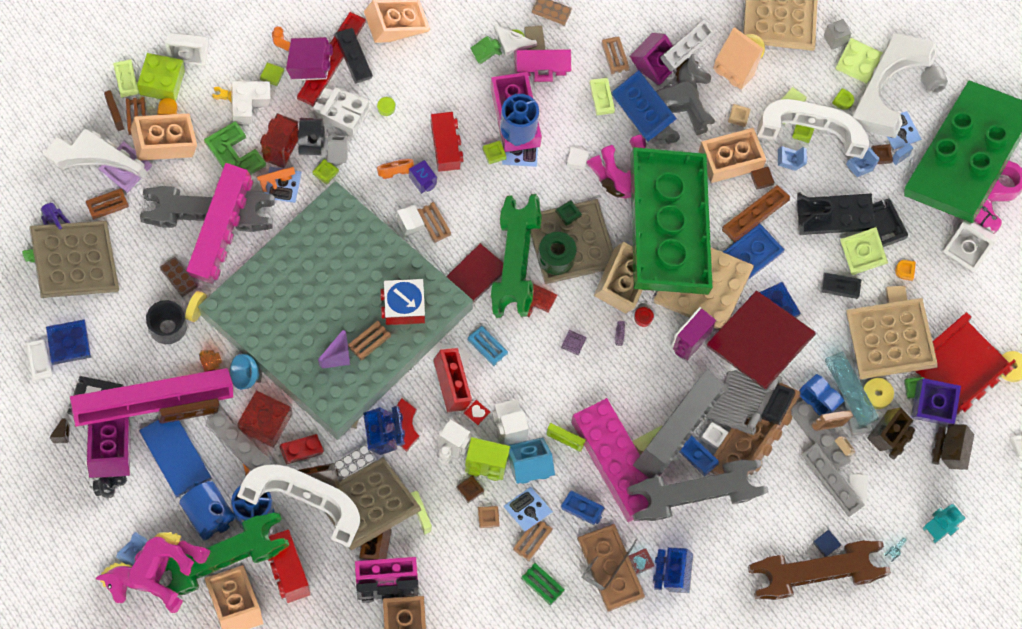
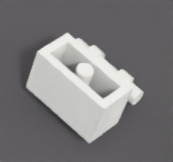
[439,419,471,466]

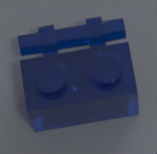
[363,406,405,455]
[653,547,693,593]

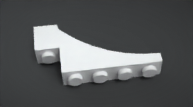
[43,129,148,179]

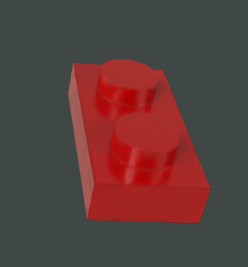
[279,434,324,465]

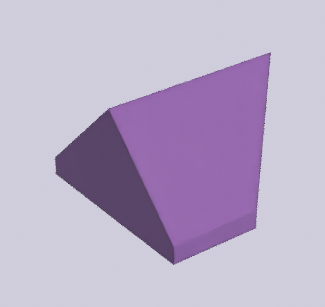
[318,330,350,369]

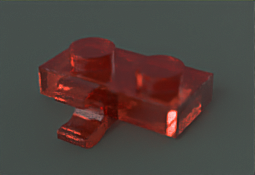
[527,283,557,317]

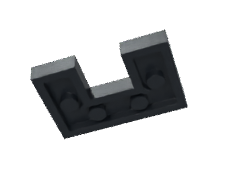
[356,580,419,603]

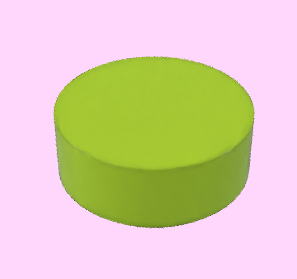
[377,97,396,116]

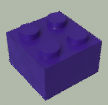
[911,378,961,426]

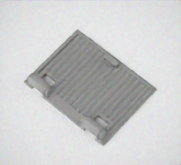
[706,369,782,435]

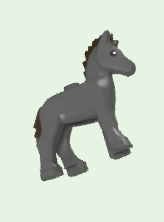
[654,54,715,144]

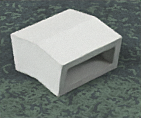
[394,205,425,236]

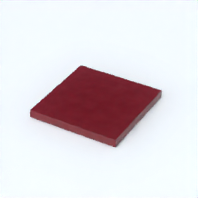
[706,290,816,390]

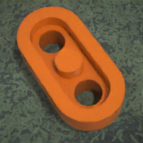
[377,159,414,179]

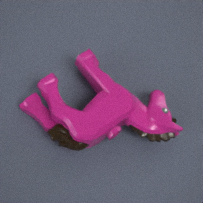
[586,134,647,199]

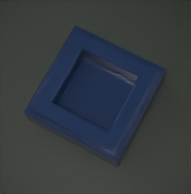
[813,530,841,557]

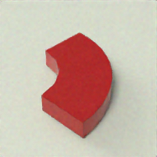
[393,398,419,452]

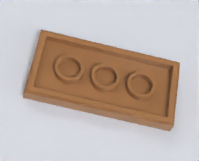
[577,524,645,612]

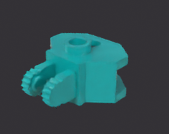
[922,503,966,544]

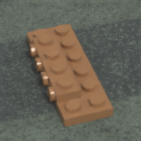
[710,383,800,476]

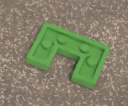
[204,121,266,175]

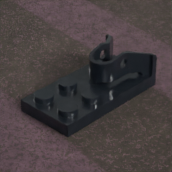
[797,192,875,235]

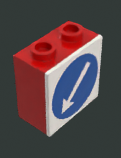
[381,279,425,325]

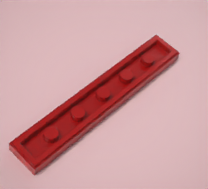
[297,12,366,107]

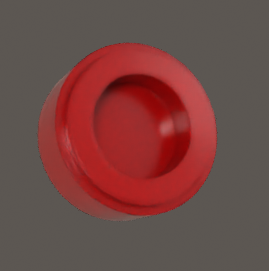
[634,307,654,327]

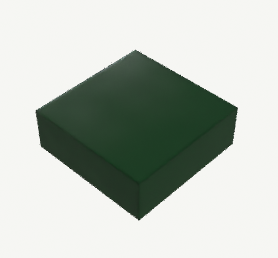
[555,200,582,226]

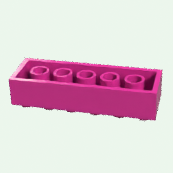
[186,163,253,284]
[571,398,649,522]

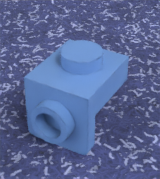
[778,146,807,171]
[846,147,879,177]
[116,532,148,566]

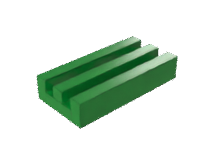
[521,563,565,606]

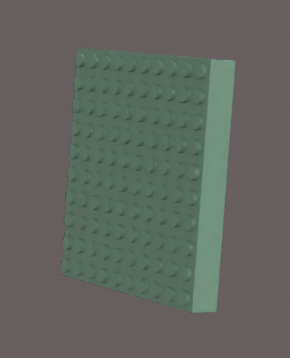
[198,181,473,440]

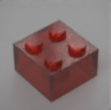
[260,113,299,168]
[237,390,292,448]

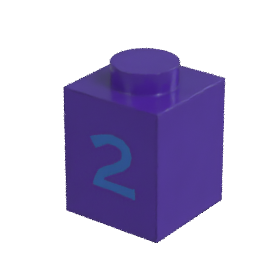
[409,160,437,194]

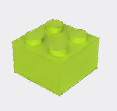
[137,53,185,101]
[465,437,510,481]

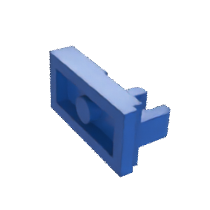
[679,435,719,477]
[561,490,605,525]

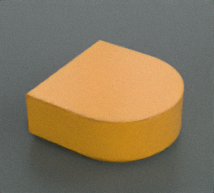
[157,98,178,115]
[895,260,916,281]

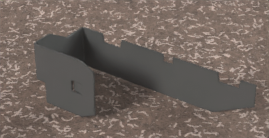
[581,538,638,591]

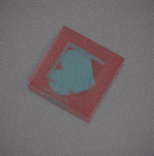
[628,548,655,575]

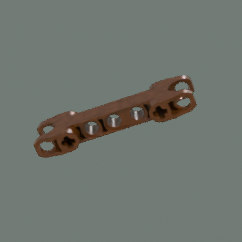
[748,540,891,600]

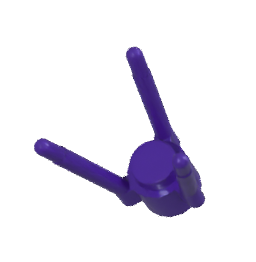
[41,203,70,230]

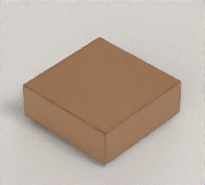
[478,506,500,528]

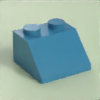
[508,437,555,484]

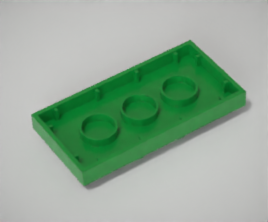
[904,80,1022,223]
[630,147,713,295]

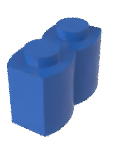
[799,374,844,416]

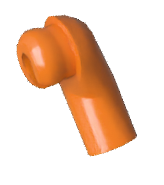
[272,26,290,52]

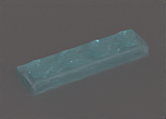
[825,351,879,428]

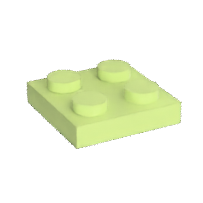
[835,38,882,84]
[840,227,888,275]

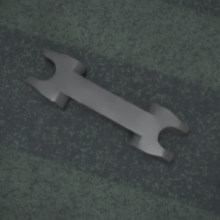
[140,186,275,232]
[626,460,769,521]

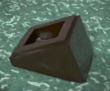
[50,418,70,443]

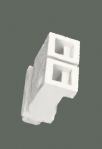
[313,87,370,138]

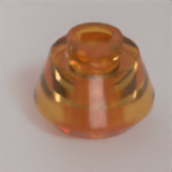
[199,350,222,372]

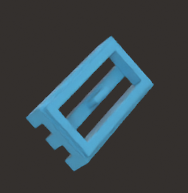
[467,326,508,366]

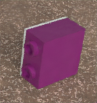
[286,37,333,80]
[671,307,716,361]

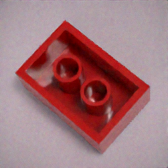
[268,529,310,603]

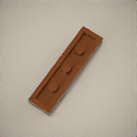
[722,185,790,242]

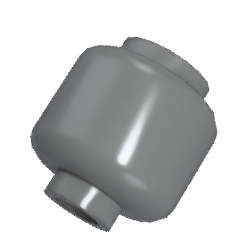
[921,65,948,93]

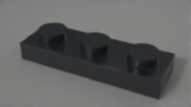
[335,28,373,84]

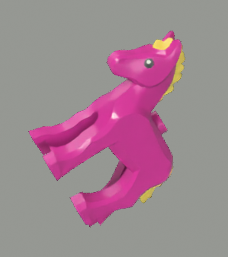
[96,532,210,613]

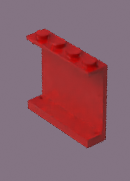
[915,312,1016,415]

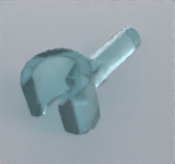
[884,538,907,562]

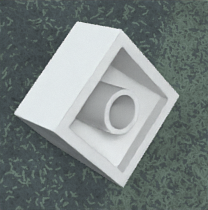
[165,33,209,65]
[943,220,999,273]

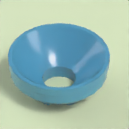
[230,354,259,390]

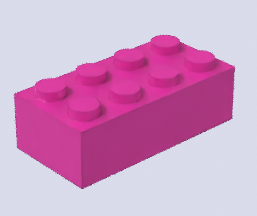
[490,72,542,152]

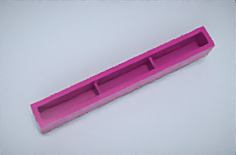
[70,368,234,427]

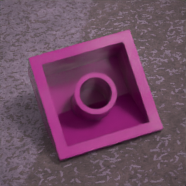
[629,33,674,85]

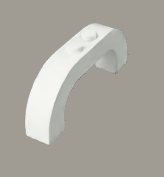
[757,99,869,159]
[237,465,360,547]

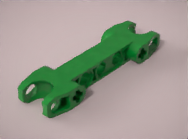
[491,194,542,318]
[165,512,289,596]

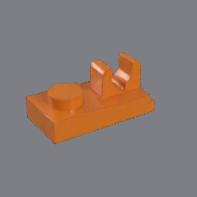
[256,167,295,192]

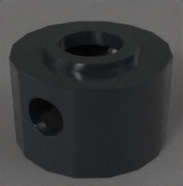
[298,118,325,156]
[146,300,187,344]

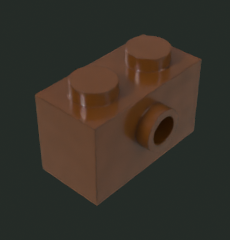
[359,528,392,561]

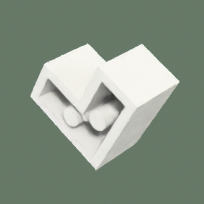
[231,81,270,124]
[491,399,529,445]

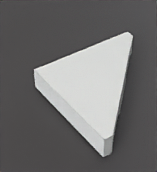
[494,24,537,56]

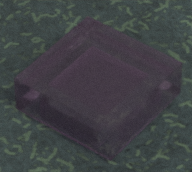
[615,321,625,346]
[561,330,587,356]

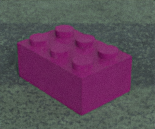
[87,417,131,478]

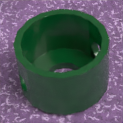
[538,232,577,275]

